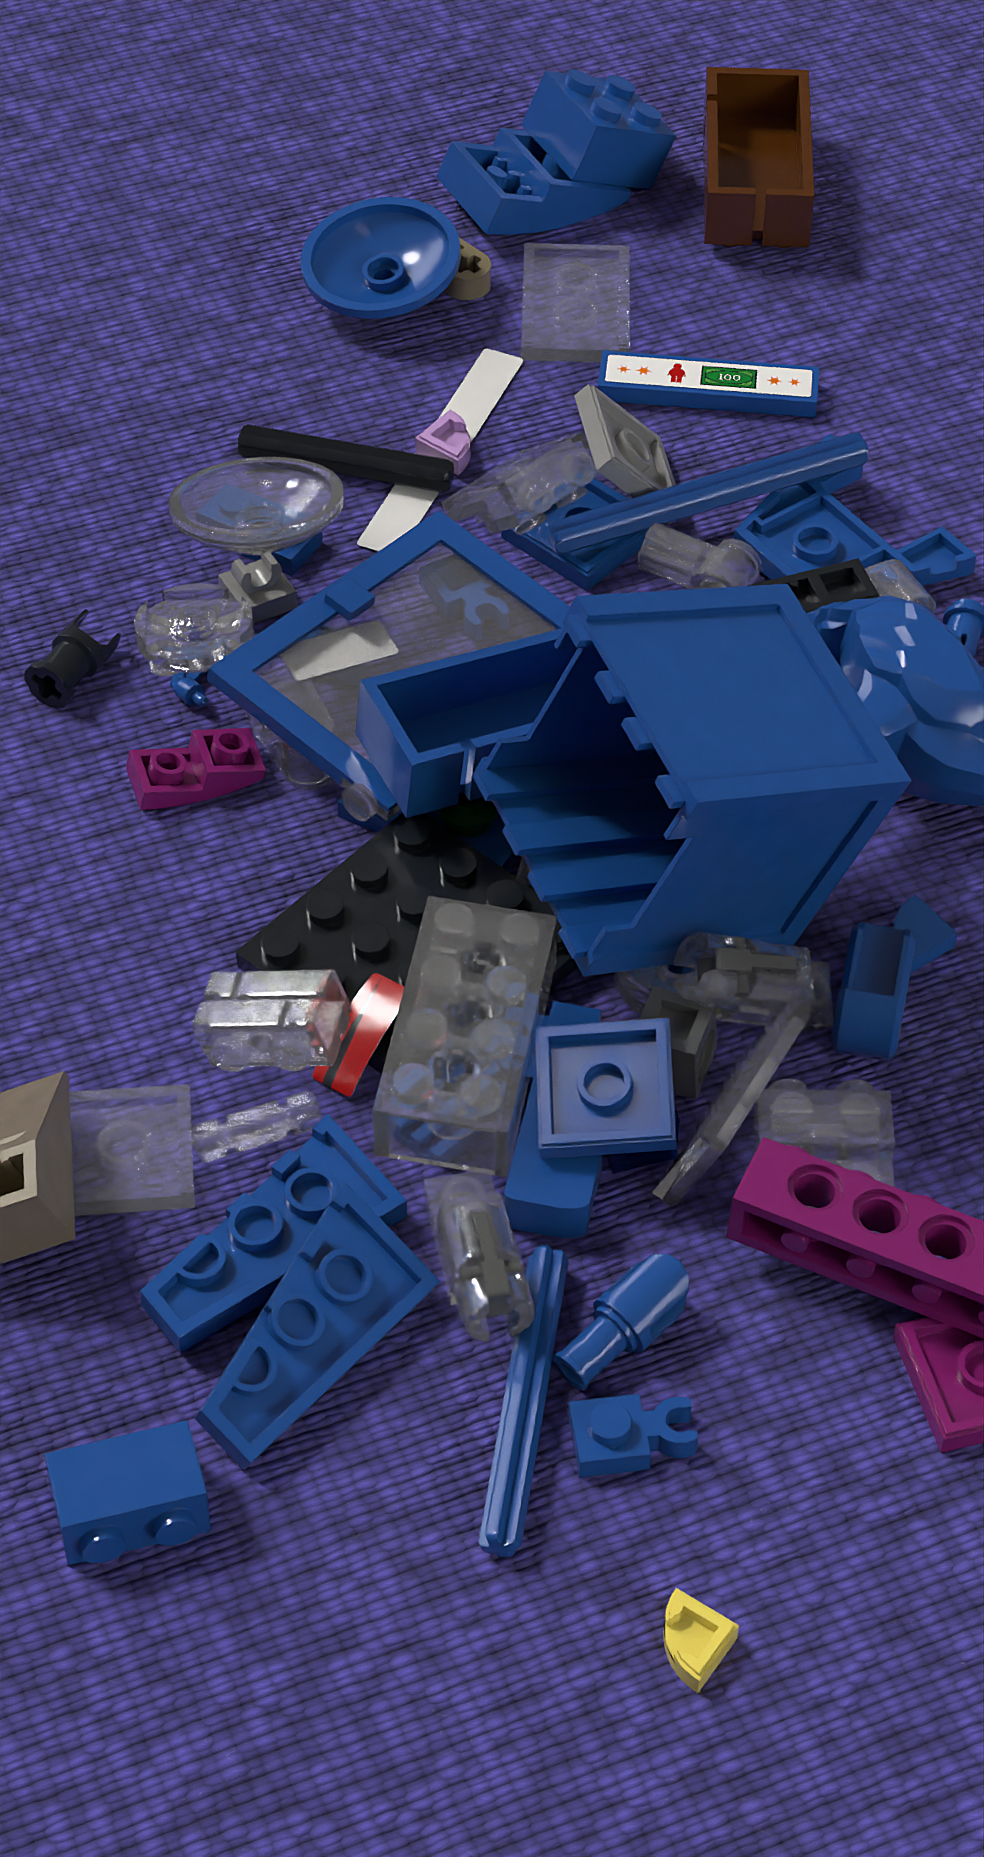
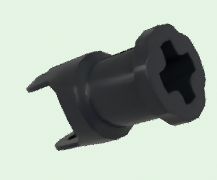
[24,609,121,708]

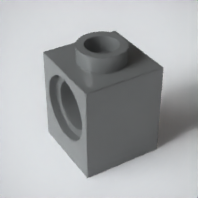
[639,986,717,1100]

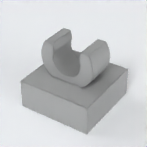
[218,549,297,627]

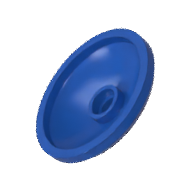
[300,197,461,319]

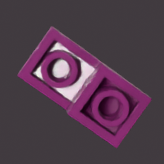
[126,728,266,810]

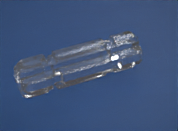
[191,1091,322,1163]

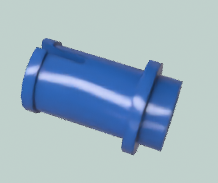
[943,599,984,658]

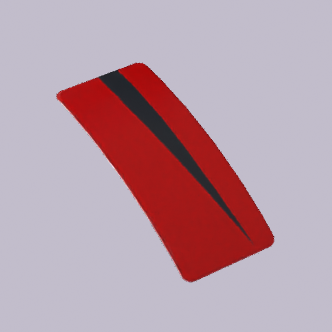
[312,973,413,1097]

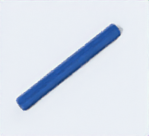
[479,1245,569,1558]

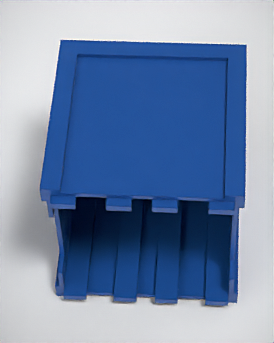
[472,584,912,976]

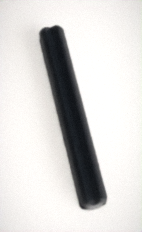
[238,424,454,493]

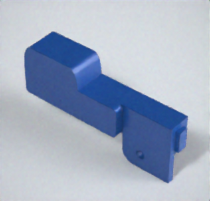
[495,1001,603,1238]

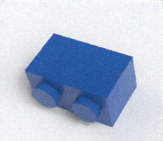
[44,1420,211,1565]

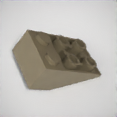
[0,1071,75,1264]

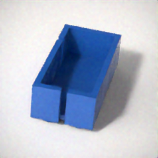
[355,628,578,818]

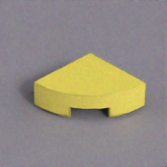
[663,1588,739,1693]

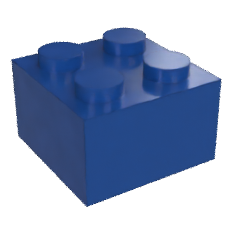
[521,70,676,189]

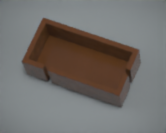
[703,67,814,248]

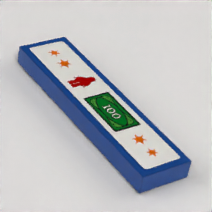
[598,350,819,417]

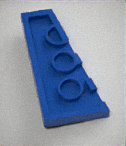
[140,1113,407,1353]
[194,1181,441,1470]

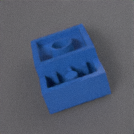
[436,128,632,235]

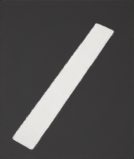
[357,349,523,551]

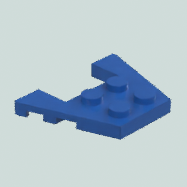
[733,434,977,595]

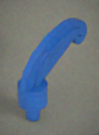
[170,646,231,707]

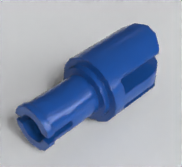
[553,1254,689,1391]

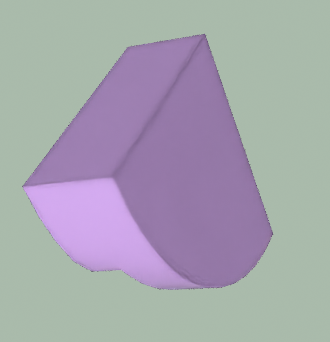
[415,409,471,476]

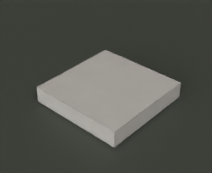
[574,384,676,525]

